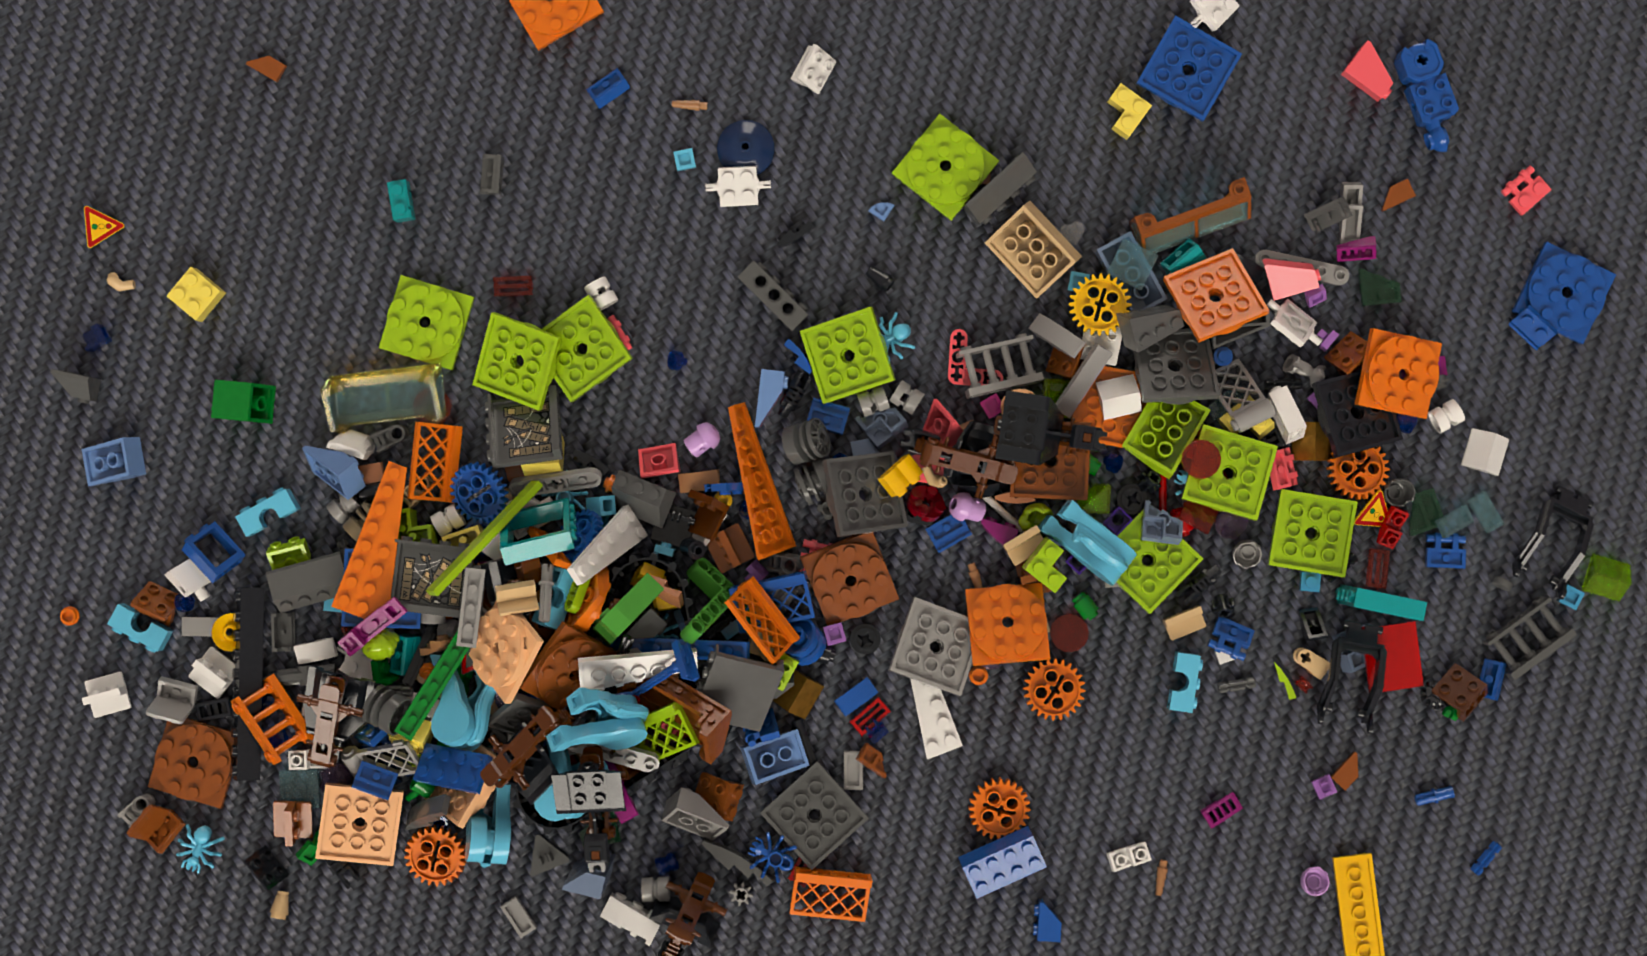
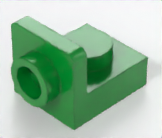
[371,658,399,686]

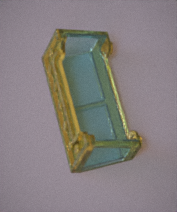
[320,363,446,433]

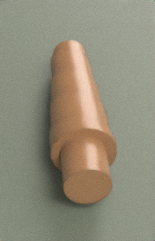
[672,100,708,111]
[968,562,983,588]
[1155,859,1168,896]

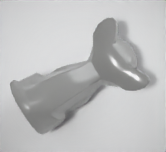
[1282,354,1326,388]

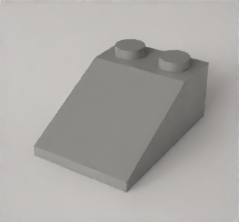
[661,787,729,841]

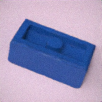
[586,68,630,109]
[1480,658,1507,701]

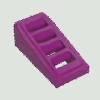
[1336,236,1376,262]
[1200,791,1243,829]

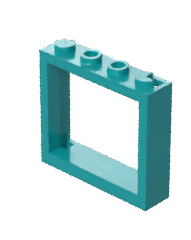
[500,497,577,565]
[1335,584,1428,621]

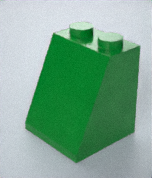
[211,380,276,424]

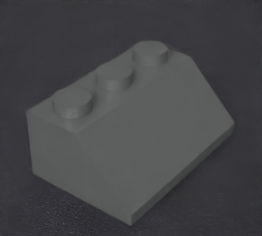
[612,470,676,528]

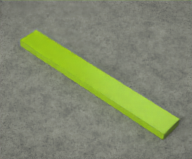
[425,481,543,596]

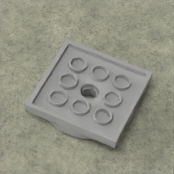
[888,597,972,696]

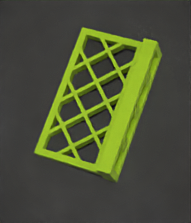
[633,701,700,759]

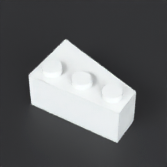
[600,892,661,946]

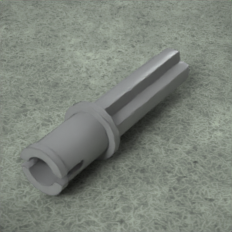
[538,564,554,623]

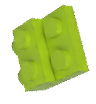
[266,536,311,570]

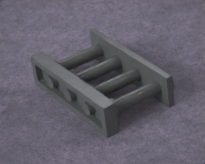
[1482,596,1577,680]

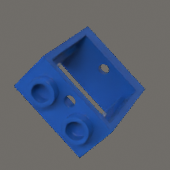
[182,521,246,584]

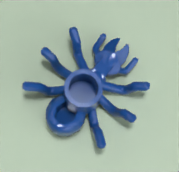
[748,832,797,883]

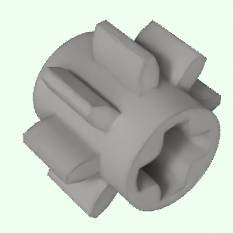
[729,881,753,906]

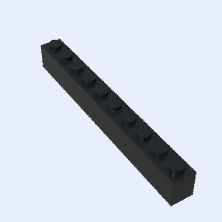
[230,587,264,781]

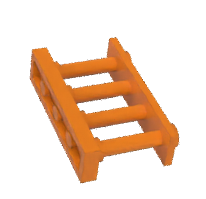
[230,673,314,765]

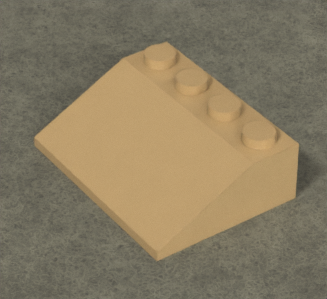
[985,201,1082,299]

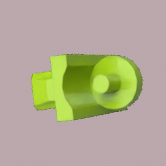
[777,653,799,691]

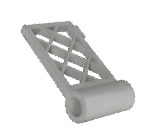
[1216,358,1276,433]
[341,739,420,779]

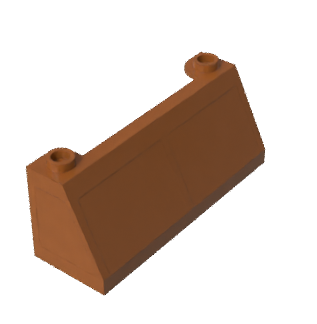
[616,675,732,764]

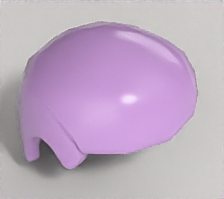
[1300,866,1330,896]

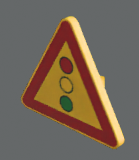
[84,206,124,248]
[1354,490,1388,527]

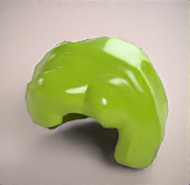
[1018,503,1053,536]
[361,628,400,661]

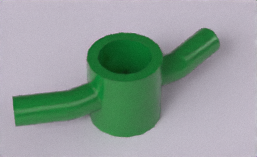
[405,780,436,801]

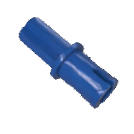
[1414,785,1455,806]

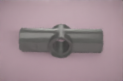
[277,663,338,686]

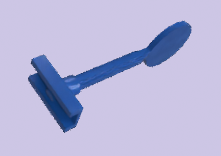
[615,640,700,704]

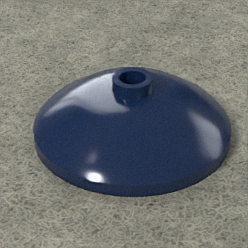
[717,120,775,175]

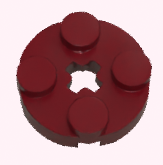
[906,486,946,522]

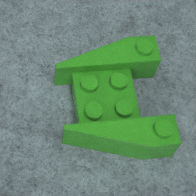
[592,573,664,646]

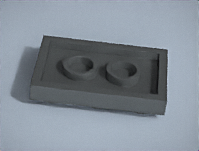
[488,693,551,735]

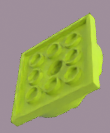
[892,114,1000,221]
[379,275,475,370]
[541,295,633,402]
[800,307,896,404]
[472,312,562,411]
[1181,424,1278,521]
[1267,489,1358,578]
[1116,510,1203,614]

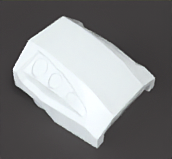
[326,429,376,460]

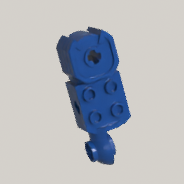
[1394,39,1459,152]

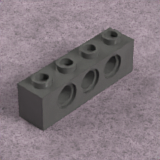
[738,261,809,332]

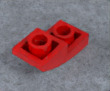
[1376,505,1410,549]

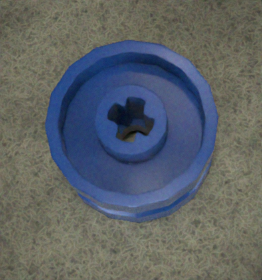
[779,619,826,666]

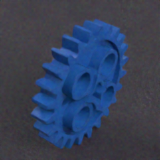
[450,462,509,524]
[560,509,604,563]

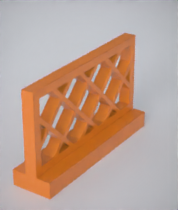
[407,422,463,503]
[724,576,800,665]
[789,866,873,922]

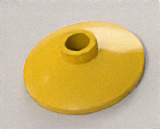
[211,613,236,652]

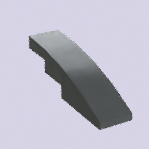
[405,794,451,830]
[701,838,773,886]

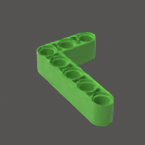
[680,557,734,644]

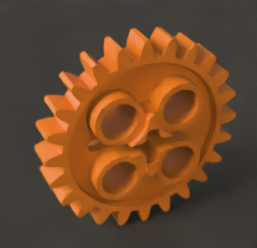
[1326,447,1390,500]
[1023,658,1086,721]
[968,777,1031,839]
[404,825,467,887]

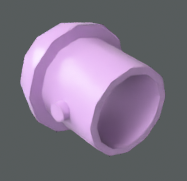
[684,422,721,457]
[949,492,986,522]

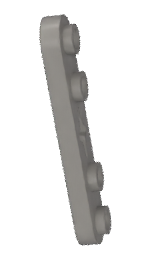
[1254,250,1349,286]
[509,467,602,497]
[567,744,660,773]

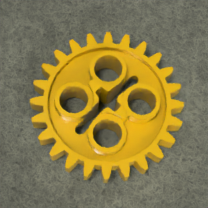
[1069,273,1132,337]

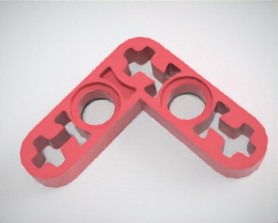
[948,329,1003,386]

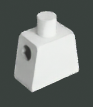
[164,559,211,602]

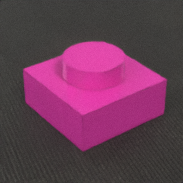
[980,393,1001,419]

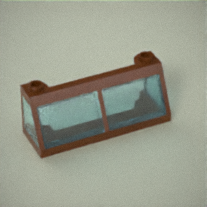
[1129,177,1251,257]

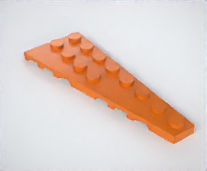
[728,402,796,560]
[331,461,407,619]

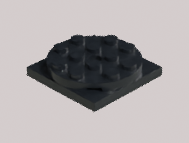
[1312,371,1403,458]

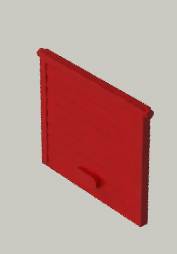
[1361,621,1424,693]

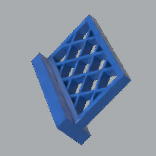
[729,570,816,633]

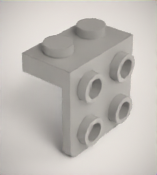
[146,676,198,724]

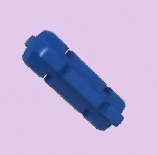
[1471,841,1502,875]

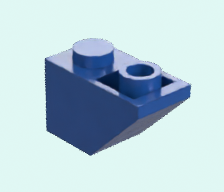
[1033,899,1062,942]

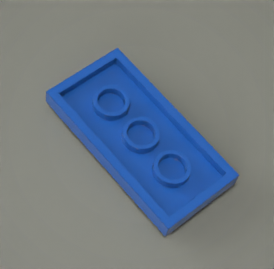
[413,743,493,795]

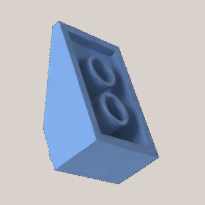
[755,369,789,428]
[82,437,146,486]
[302,446,366,500]
[740,729,810,785]

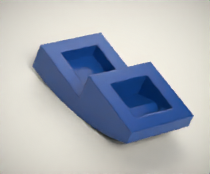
[784,338,812,375]
[834,677,879,716]

